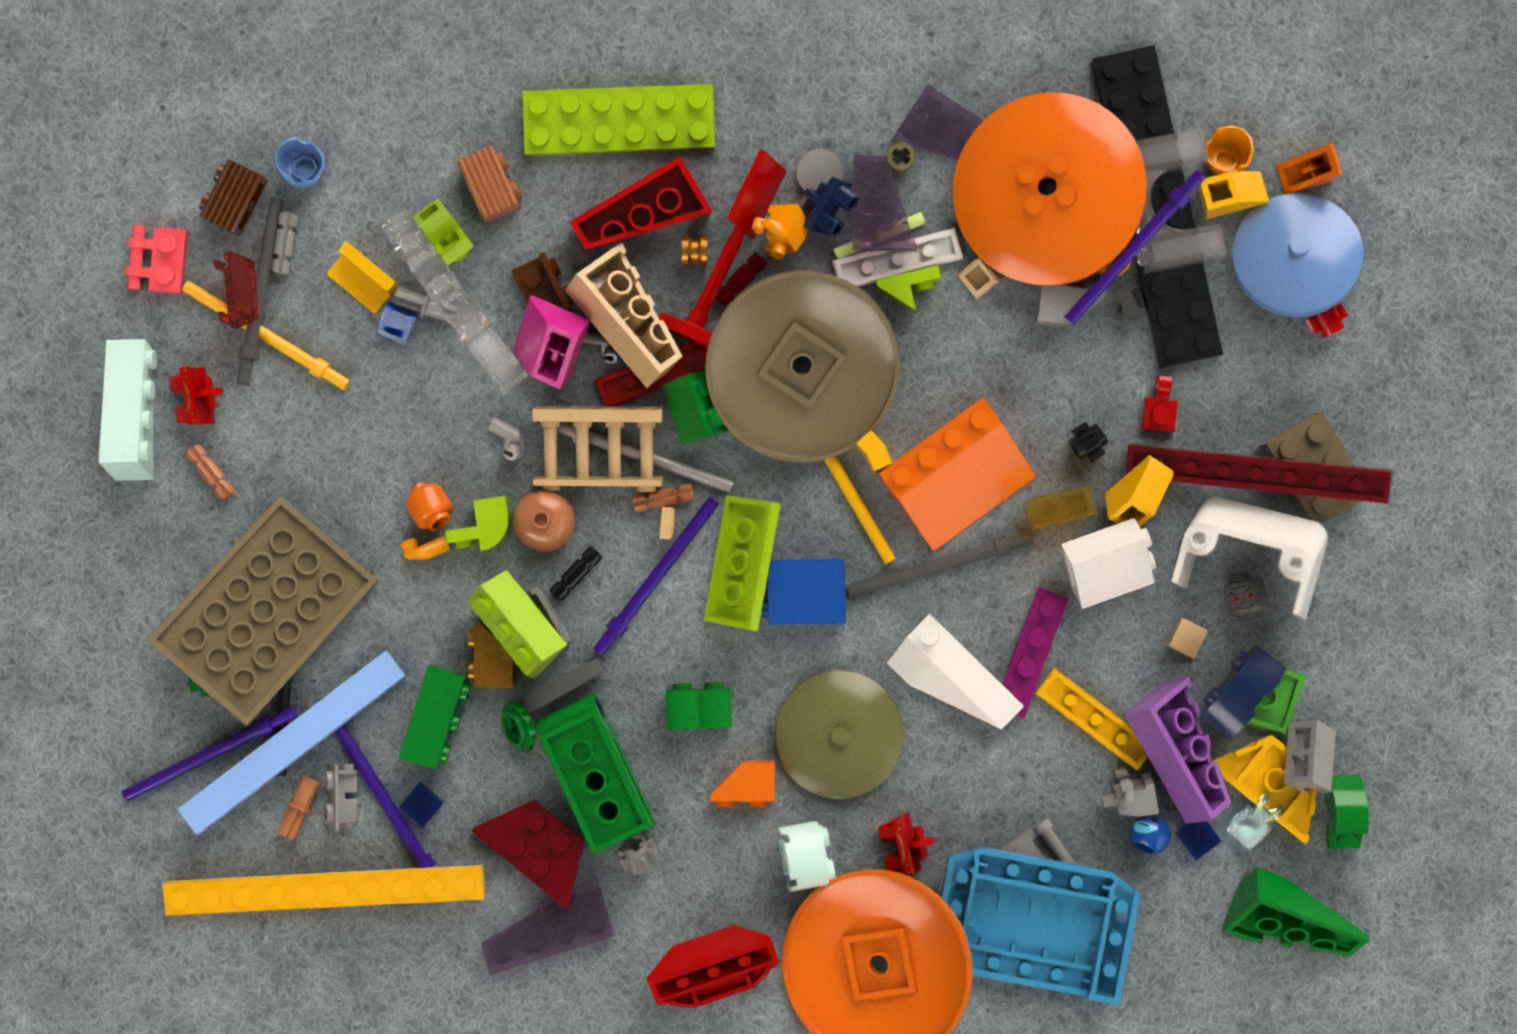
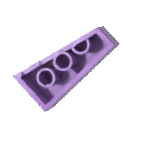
[1124,676,1231,824]

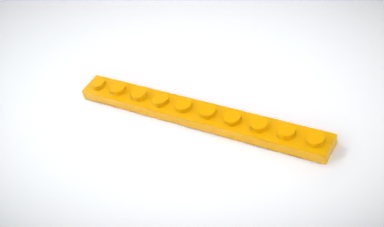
[162,865,486,916]

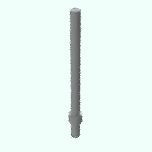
[557,422,734,493]

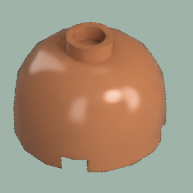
[512,489,576,553]

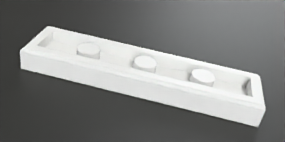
[832,228,963,287]

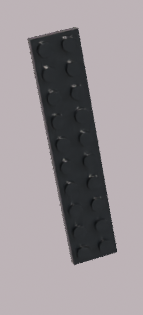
[1091,45,1223,369]

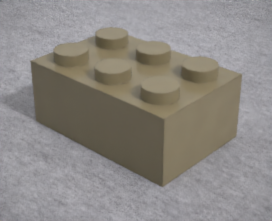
[1259,411,1360,524]

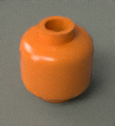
[405,482,453,531]

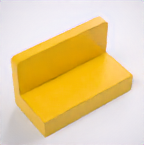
[327,241,400,314]

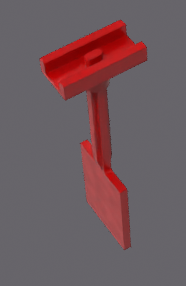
[658,149,787,348]

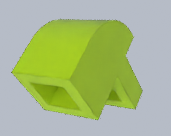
[413,198,474,265]
[445,496,511,552]

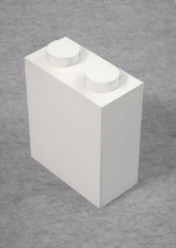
[1061,518,1156,609]

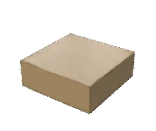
[659,507,676,540]

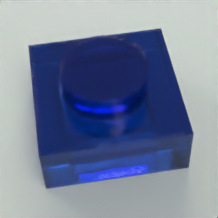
[375,302,418,345]
[399,782,445,828]
[1175,821,1222,860]

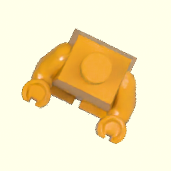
[751,204,808,260]

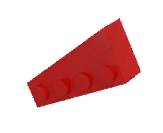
[569,156,713,251]

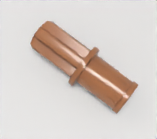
[278,775,321,840]

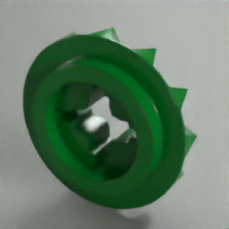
[501,702,537,752]

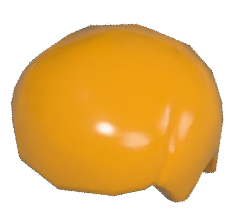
[1203,125,1254,175]

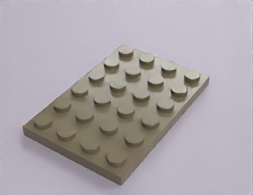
[146,496,378,727]

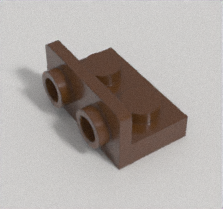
[511,252,575,313]

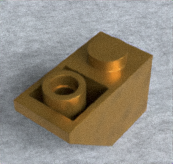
[468,623,516,688]

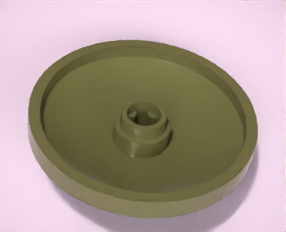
[776,670,904,799]

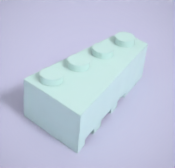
[98,339,157,481]

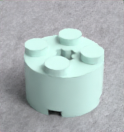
[778,821,835,892]

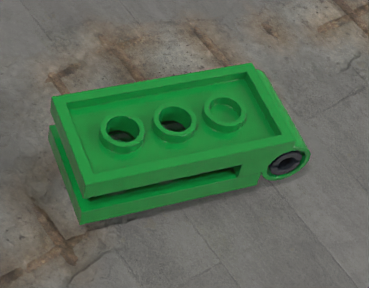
[535,693,657,854]

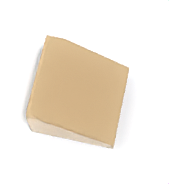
[957,256,1006,299]
[1165,617,1208,659]

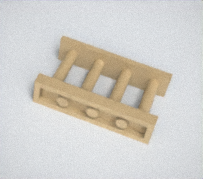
[533,406,663,492]

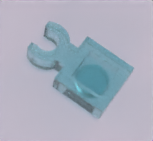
[1225,794,1283,850]

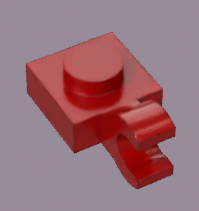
[1141,376,1178,433]

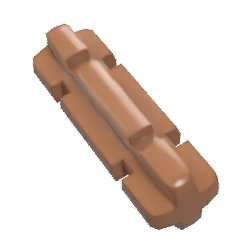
[185,444,235,501]
[632,484,695,513]

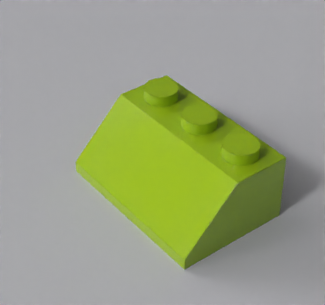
[467,570,567,679]

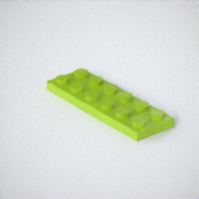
[522,84,715,156]

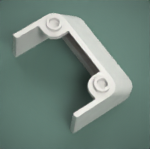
[1171,497,1328,620]

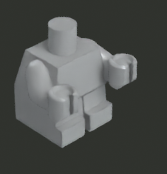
[1102,767,1159,817]

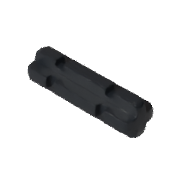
[549,547,602,601]

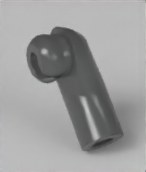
[582,330,621,365]

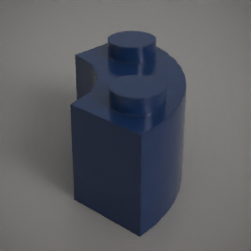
[1200,644,1287,740]

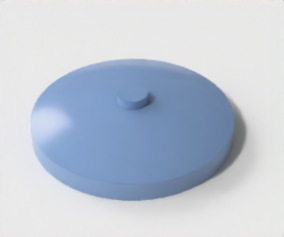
[1232,193,1364,317]

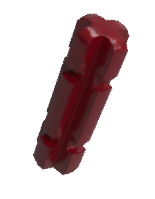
[716,252,767,306]

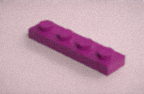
[1002,587,1069,718]

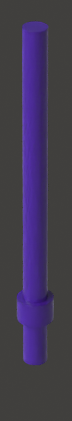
[1064,169,1206,325]
[593,496,719,656]
[122,706,298,802]
[335,725,436,868]

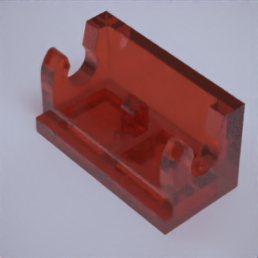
[214,250,260,329]

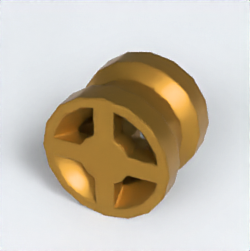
[682,235,708,267]

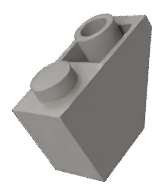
[1034,283,1106,328]

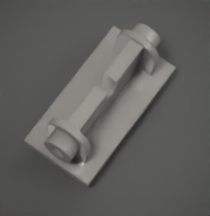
[323,763,358,830]

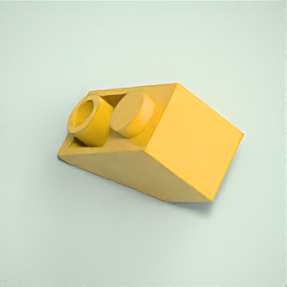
[1198,171,1269,220]
[1105,455,1174,527]

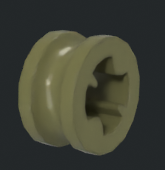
[886,142,915,173]

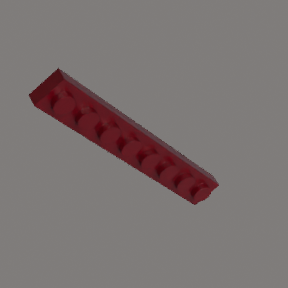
[1125,444,1393,504]

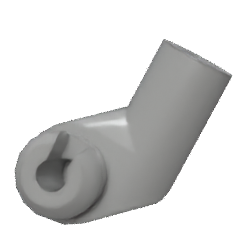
[488,417,525,461]

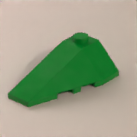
[1223,867,1370,957]

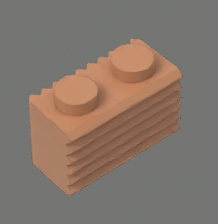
[457,146,523,223]

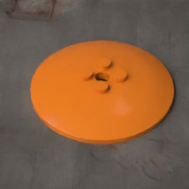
[953,92,1147,286]
[782,869,973,1034]

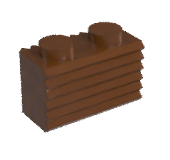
[199,159,268,237]

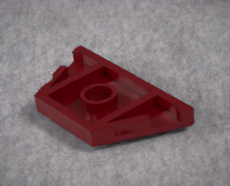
[472,799,585,910]

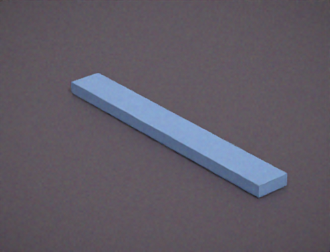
[178,650,407,835]

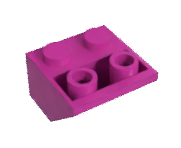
[513,295,590,389]

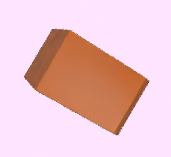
[1276,143,1343,194]

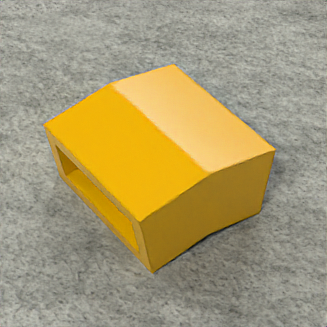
[856,430,892,473]

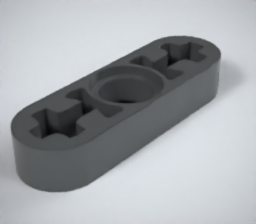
[519,657,605,714]

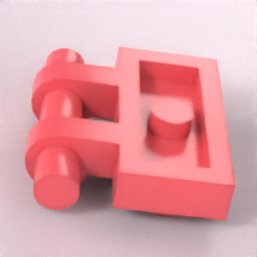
[125,225,188,294]

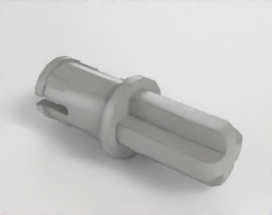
[393,287,458,325]

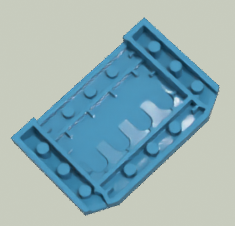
[941,846,1141,1006]

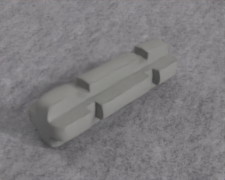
[271,212,298,275]

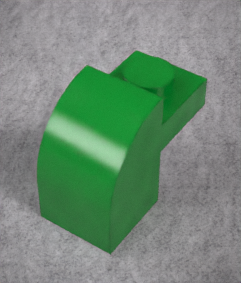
[1324,774,1369,849]

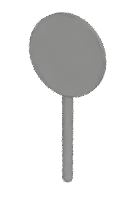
[796,149,843,211]

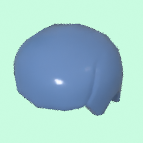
[274,137,326,188]

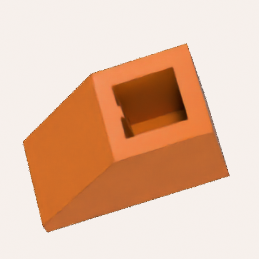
[710,760,775,807]

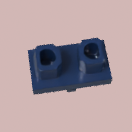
[803,176,860,237]

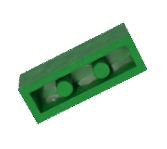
[399,664,471,770]

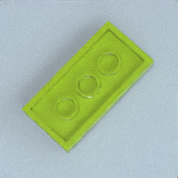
[703,495,781,631]

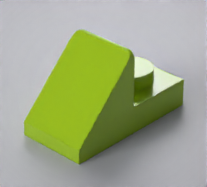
[874,265,941,313]

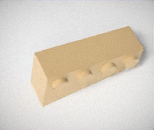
[565,242,683,388]

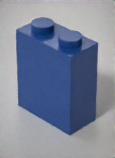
[762,559,846,625]

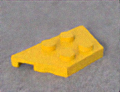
[1212,734,1318,844]

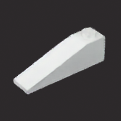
[887,614,1024,730]

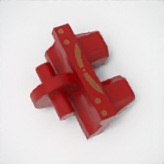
[169,366,224,425]
[879,813,935,876]

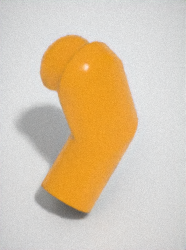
[401,536,450,560]

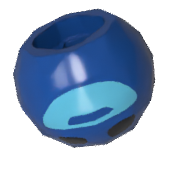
[1129,815,1171,855]

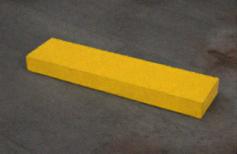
[1035,668,1148,771]

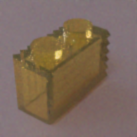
[1023,485,1097,531]

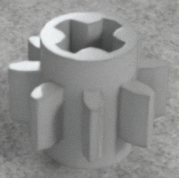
[618,834,659,875]

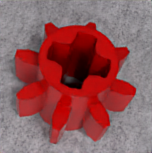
[1305,302,1348,338]

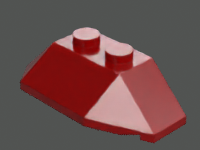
[647,925,780,1008]

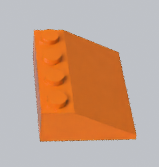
[877,397,1036,552]

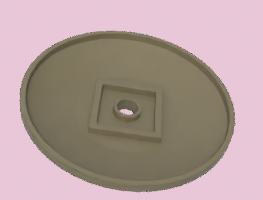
[706,270,900,462]

